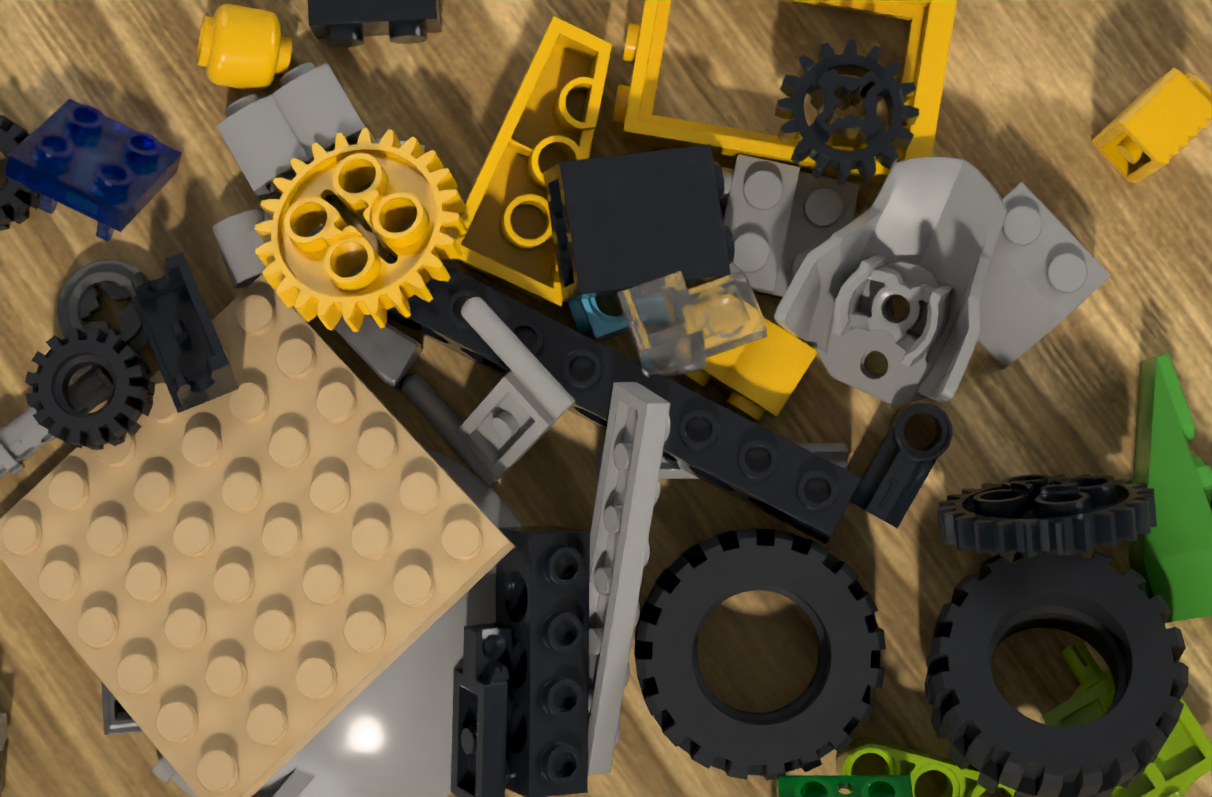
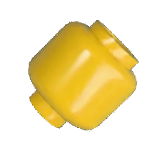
[196,4,292,92]

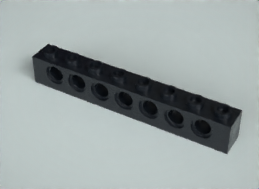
[385,253,861,544]

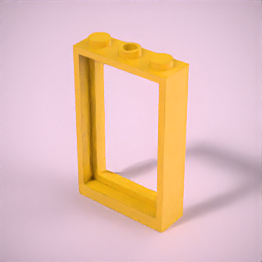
[612,0,957,185]

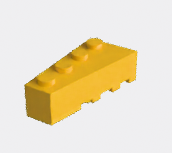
[450,16,612,309]

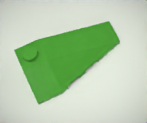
[1128,354,1212,623]

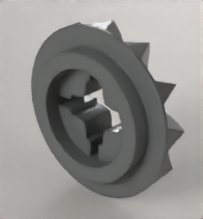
[57,260,150,351]

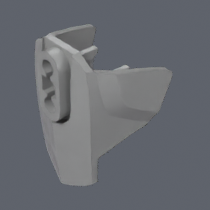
[774,157,1008,405]

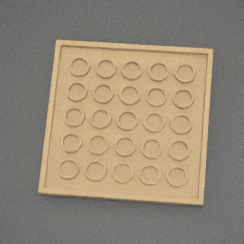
[0,274,515,797]

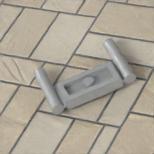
[400,297,575,488]

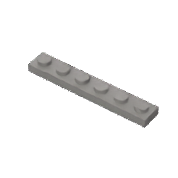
[588,382,670,775]

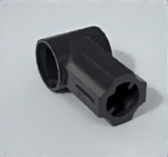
[850,402,953,528]

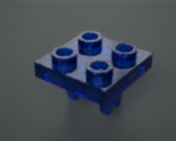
[3,99,182,242]

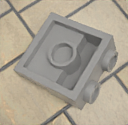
[709,154,860,299]

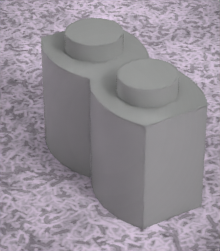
[216,63,365,199]

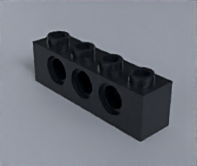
[496,525,590,797]

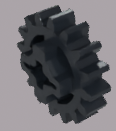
[775,40,919,185]

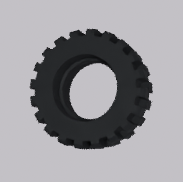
[634,528,886,781]
[924,550,1189,797]

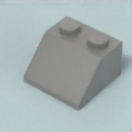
[977,182,1111,369]

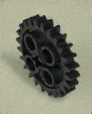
[937,474,1157,557]

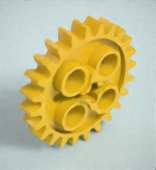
[255,128,467,332]

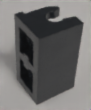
[131,252,239,413]

